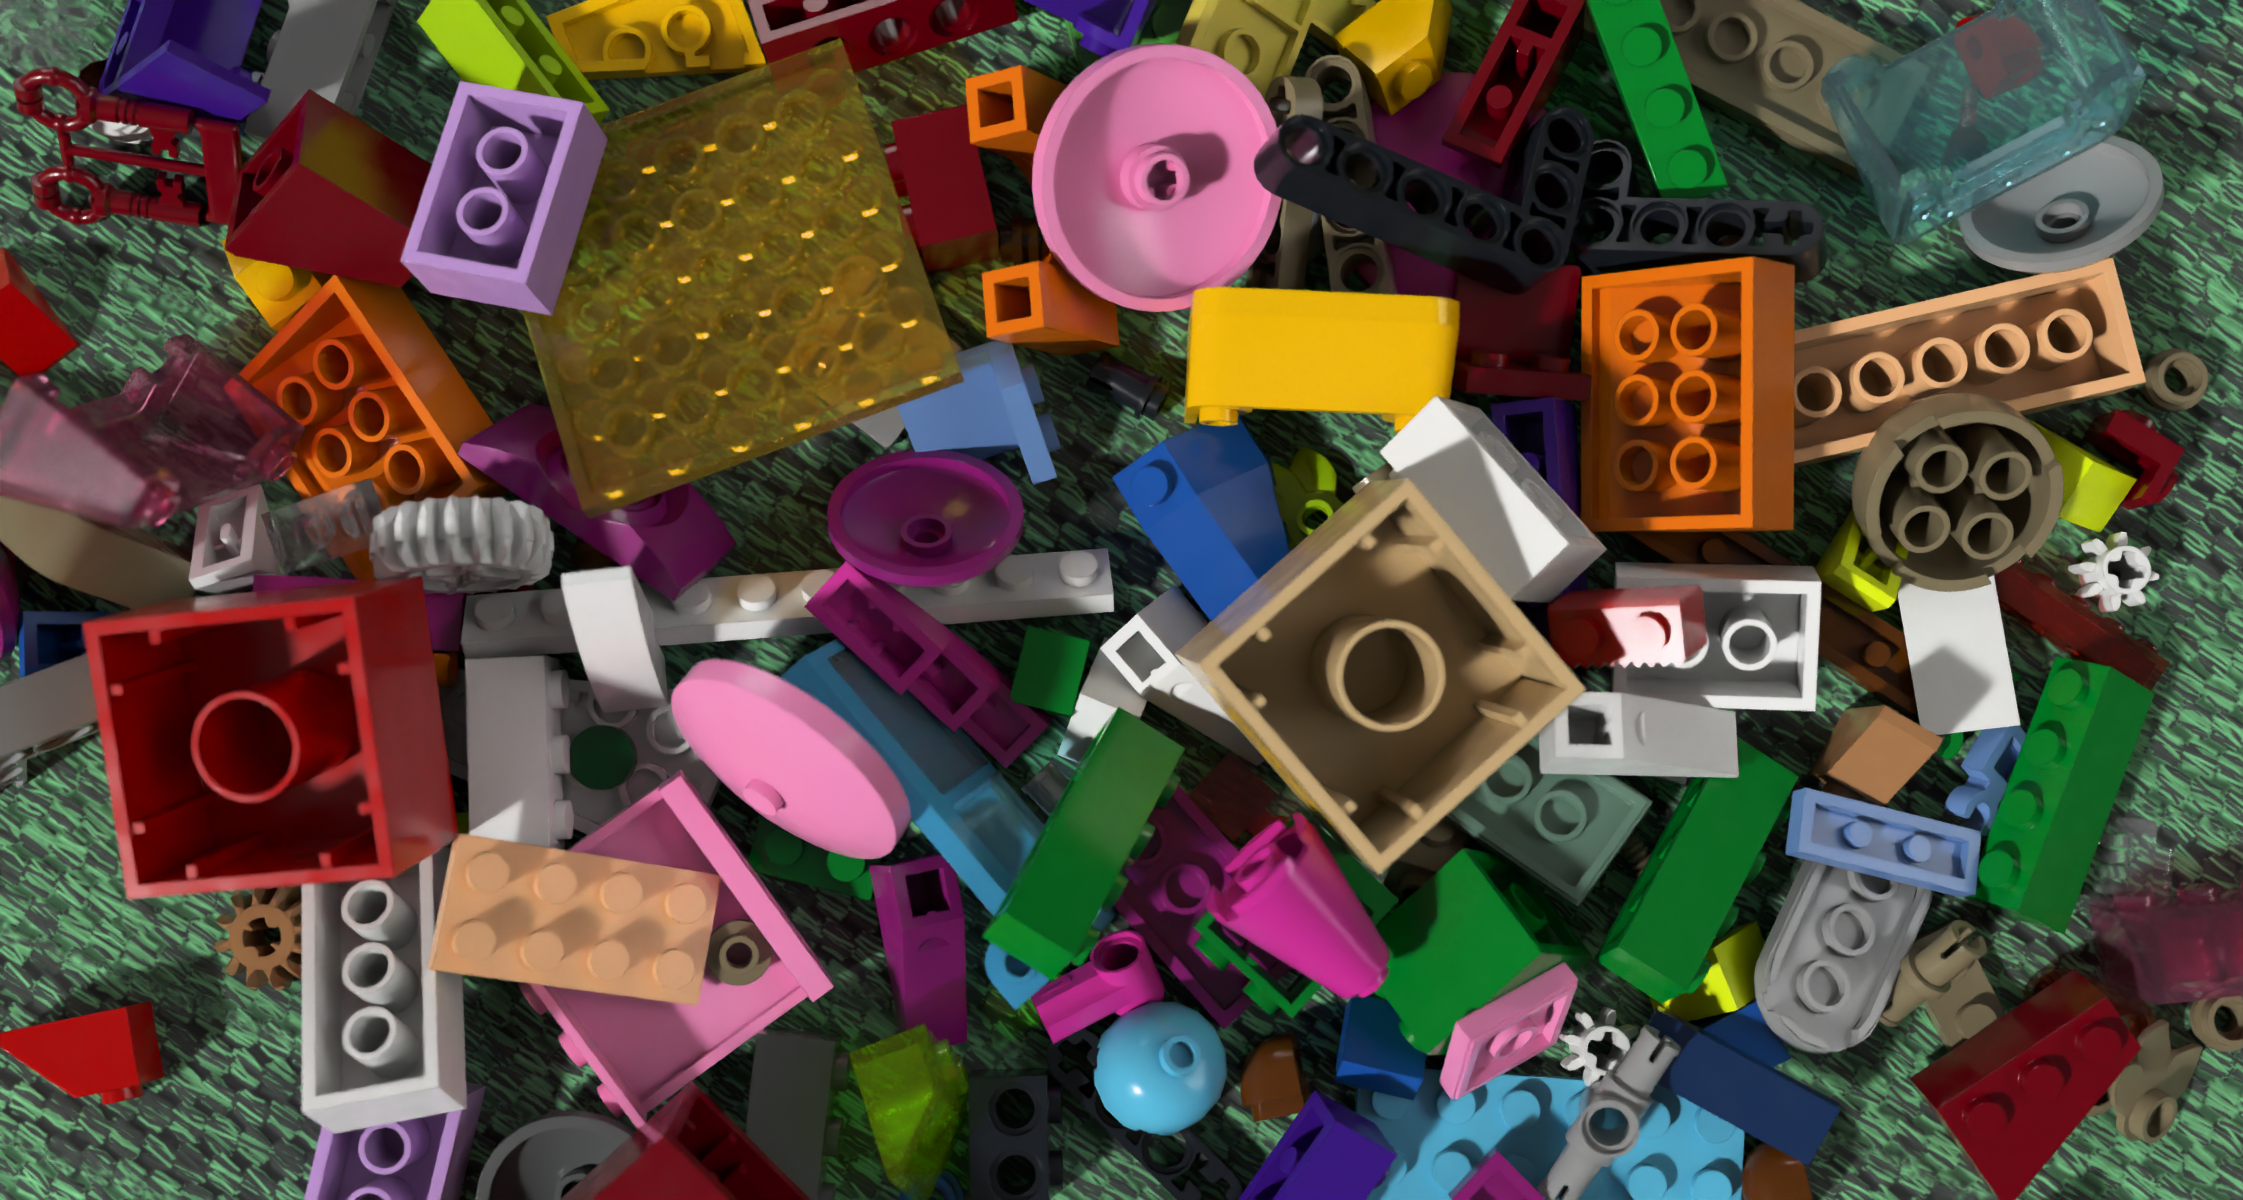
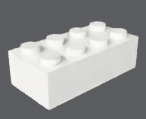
[302,846,467,1134]

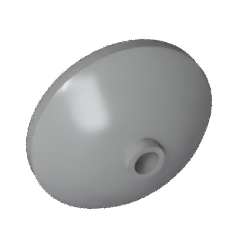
[1958,133,2165,274]

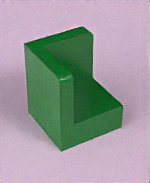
[1010,625,1090,717]

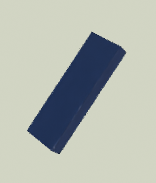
[1647,1006,1841,1166]

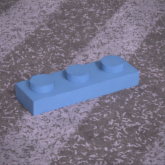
[1785,788,1982,897]

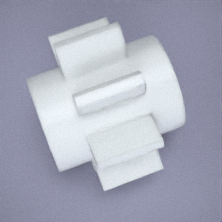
[2068,532,2159,613]
[1558,1006,1639,1087]

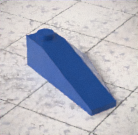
[1112,415,1291,621]

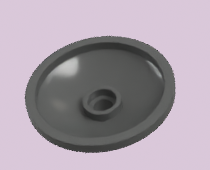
[476,1110,635,1200]

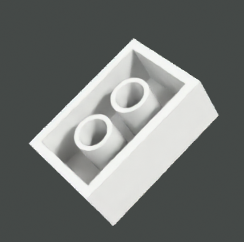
[1380,396,1607,603]
[1611,562,1822,711]

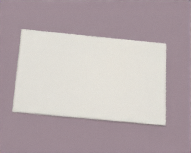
[1898,575,2021,735]

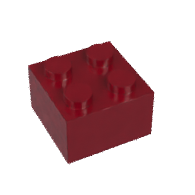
[883,104,1000,275]

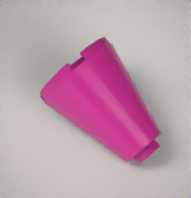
[1205,813,1390,999]

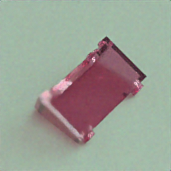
[0,333,305,530]

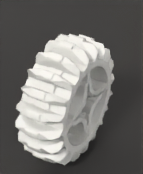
[369,495,555,595]

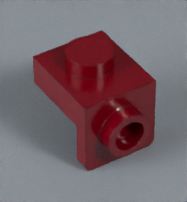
[2082,409,2185,510]

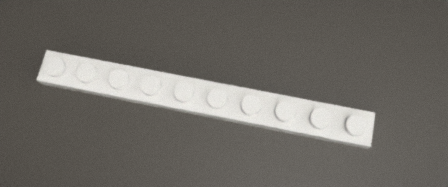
[461,548,1114,659]

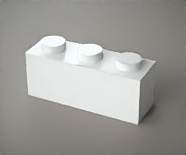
[465,655,574,850]

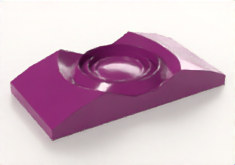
[458,403,737,601]

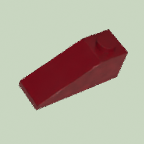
[1441,0,1586,169]

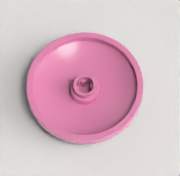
[1032,43,1282,312]
[671,659,911,859]

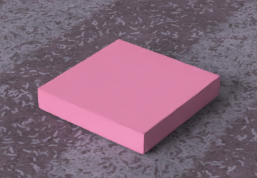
[1439,962,1579,1100]

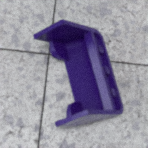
[98,0,271,124]

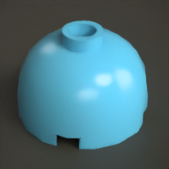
[1094,1002,1227,1135]

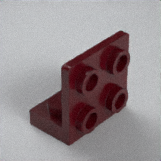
[1452,264,1592,401]

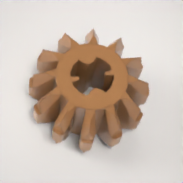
[213,885,302,991]

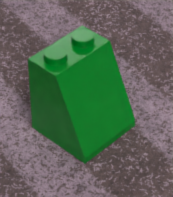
[1374,848,1594,1055]

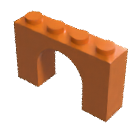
[965,65,1120,357]

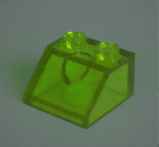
[849,1024,969,1200]

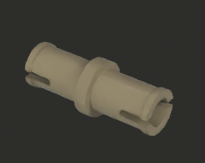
[1879,920,1987,1027]

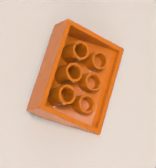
[1581,256,1795,533]
[227,275,510,581]

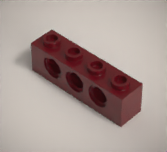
[747,0,1019,97]

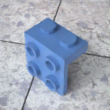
[890,340,1061,485]

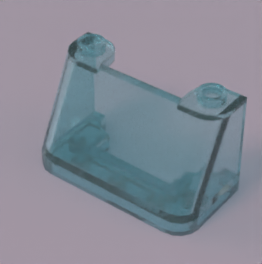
[1820,0,2147,245]

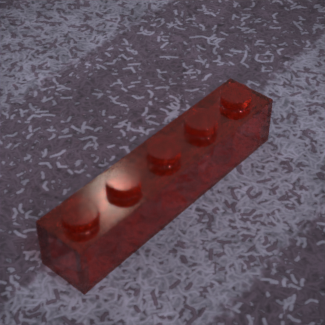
[1994,558,2169,691]

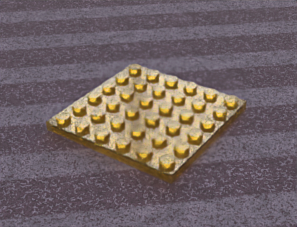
[522,38,965,518]

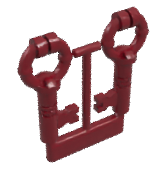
[13,67,243,227]

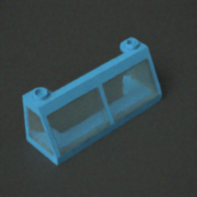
[779,638,1119,1010]

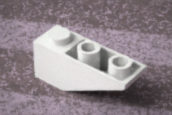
[1100,585,1265,766]
[1539,692,1739,778]

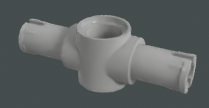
[1537,1025,1681,1200]

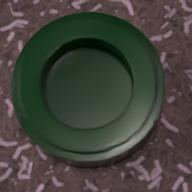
[569,725,637,790]

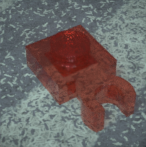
[1187,750,1288,842]

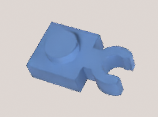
[1944,725,2026,837]

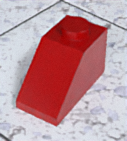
[0,1001,164,1105]

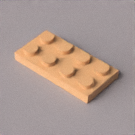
[428,832,721,1006]

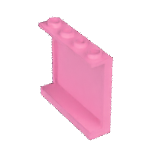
[518,769,834,1129]

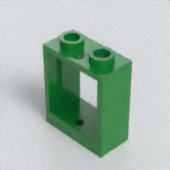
[1192,809,1399,1018]

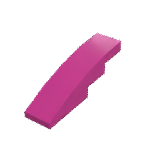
[804,561,1053,768]

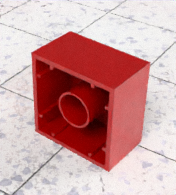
[83,575,459,899]

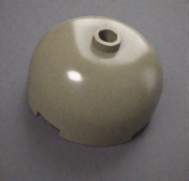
[1851,392,2064,592]

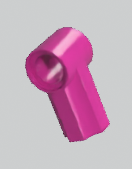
[1030,930,1165,1044]

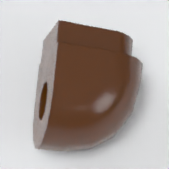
[1240,1030,1310,1122]
[1742,1141,1812,1200]

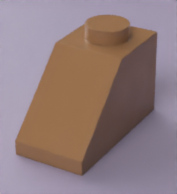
[1808,705,1943,807]

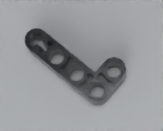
[1570,139,1828,283]

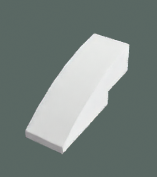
[561,566,668,713]

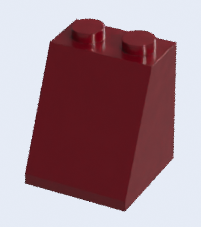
[224,89,432,287]

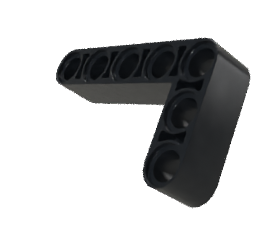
[1254,106,1594,295]

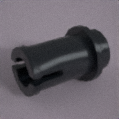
[1086,351,1171,421]

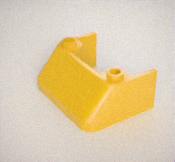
[1184,287,1460,434]

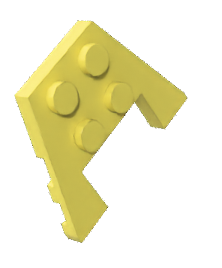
[1175,0,1376,100]

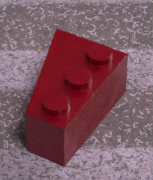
[1910,969,2142,1200]

